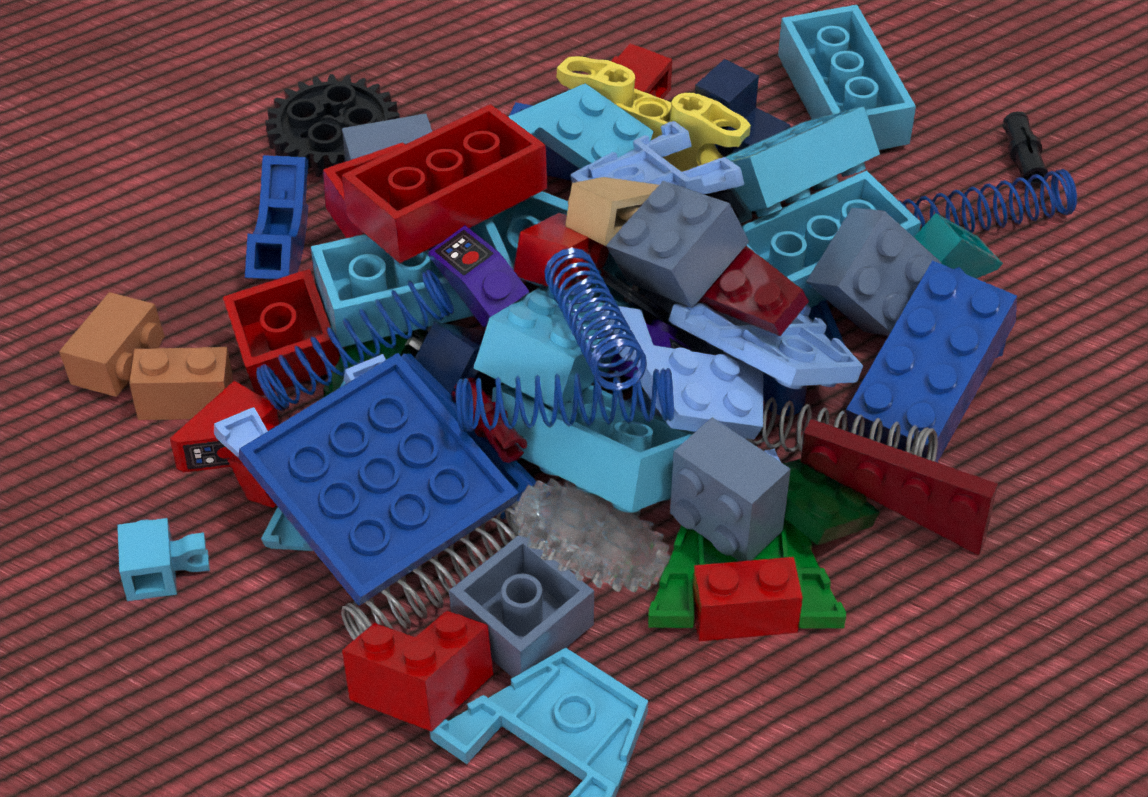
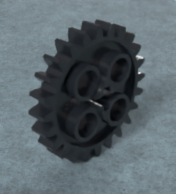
[265,74,400,177]

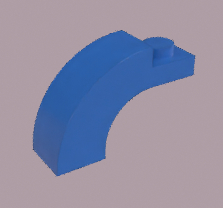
[245,155,309,280]

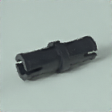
[1002,111,1048,187]

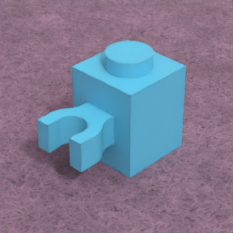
[117,518,210,601]

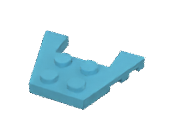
[508,83,654,169]
[429,647,648,797]

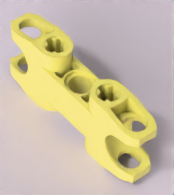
[556,56,751,172]

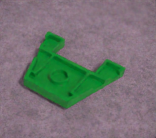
[648,518,846,629]

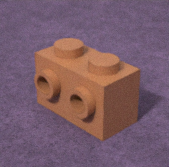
[59,292,165,397]
[129,347,233,420]

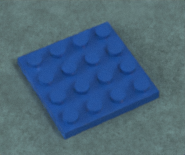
[238,353,519,606]

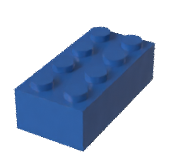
[846,260,1017,463]

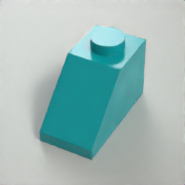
[914,213,1003,278]

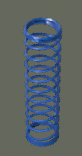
[899,169,1077,233]
[544,248,647,391]
[256,269,454,412]
[456,368,674,432]

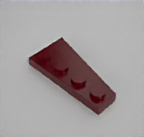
[697,246,809,336]
[801,419,998,555]

